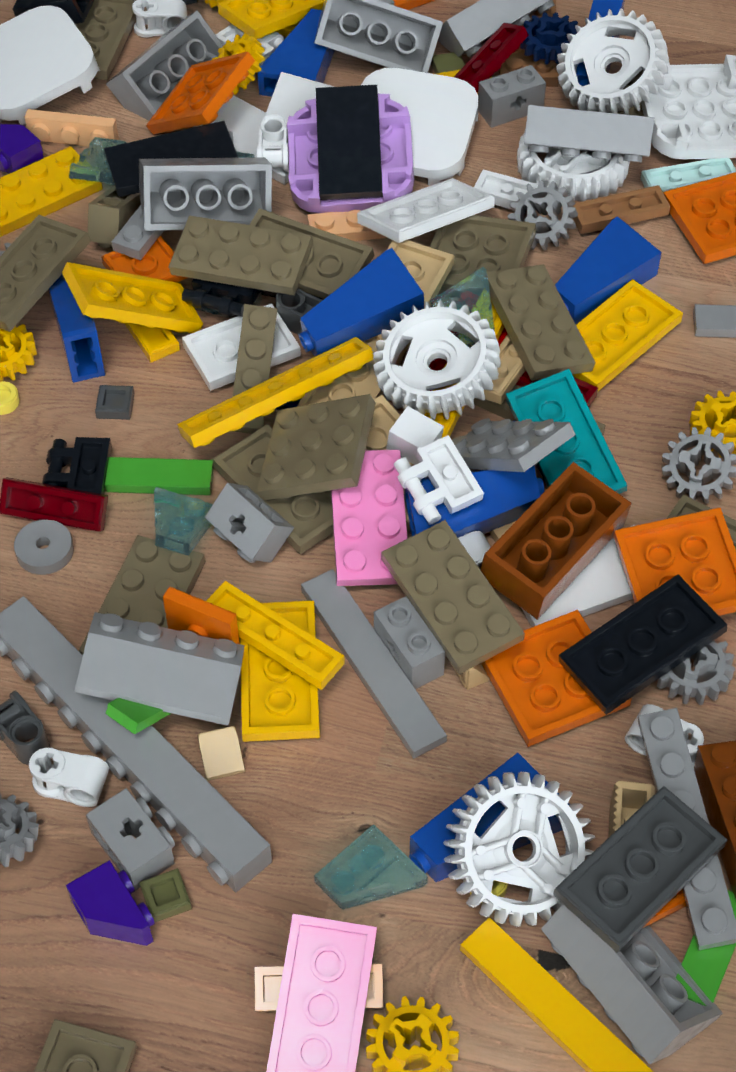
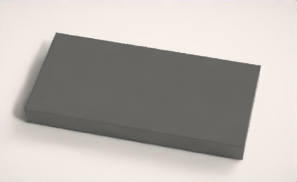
[553,786,727,953]

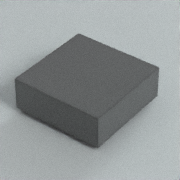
[95,385,134,420]

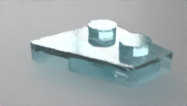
[69,137,126,185]
[430,267,495,348]
[153,487,213,556]
[314,824,428,910]

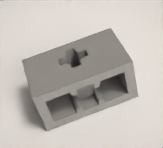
[478,65,546,128]
[205,483,294,563]
[374,596,445,689]
[86,788,175,890]

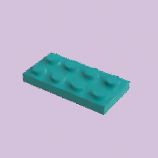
[506,369,628,494]

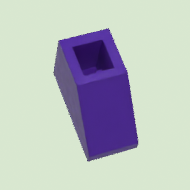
[0,124,44,174]
[66,860,155,946]

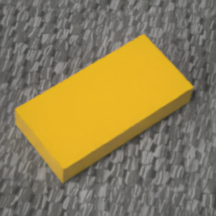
[124,322,180,363]

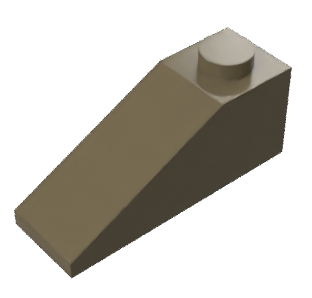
[88,185,141,248]

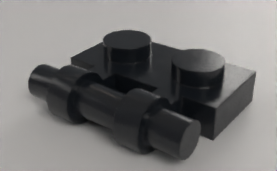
[182,279,262,317]
[42,437,112,495]

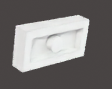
[474,169,538,213]

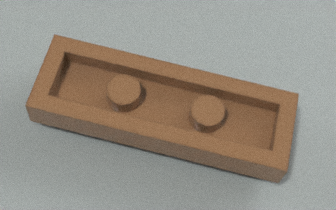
[573,185,671,234]

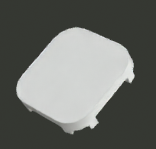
[0,5,100,125]
[641,55,736,160]
[361,68,478,186]

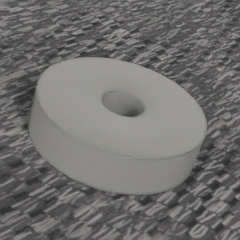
[14,520,74,575]

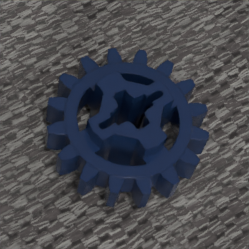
[520,12,578,65]

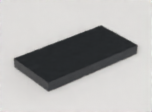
[316,85,383,201]
[104,121,239,197]
[558,574,728,715]

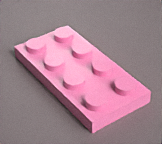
[331,450,407,586]
[266,914,377,1072]

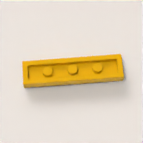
[206,581,345,690]

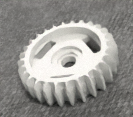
[556,8,669,115]
[517,129,630,202]
[373,300,501,420]
[443,772,595,927]

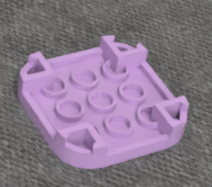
[287,93,414,213]

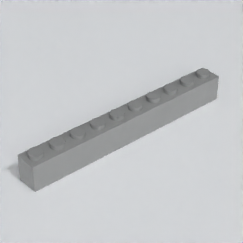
[0,596,272,893]

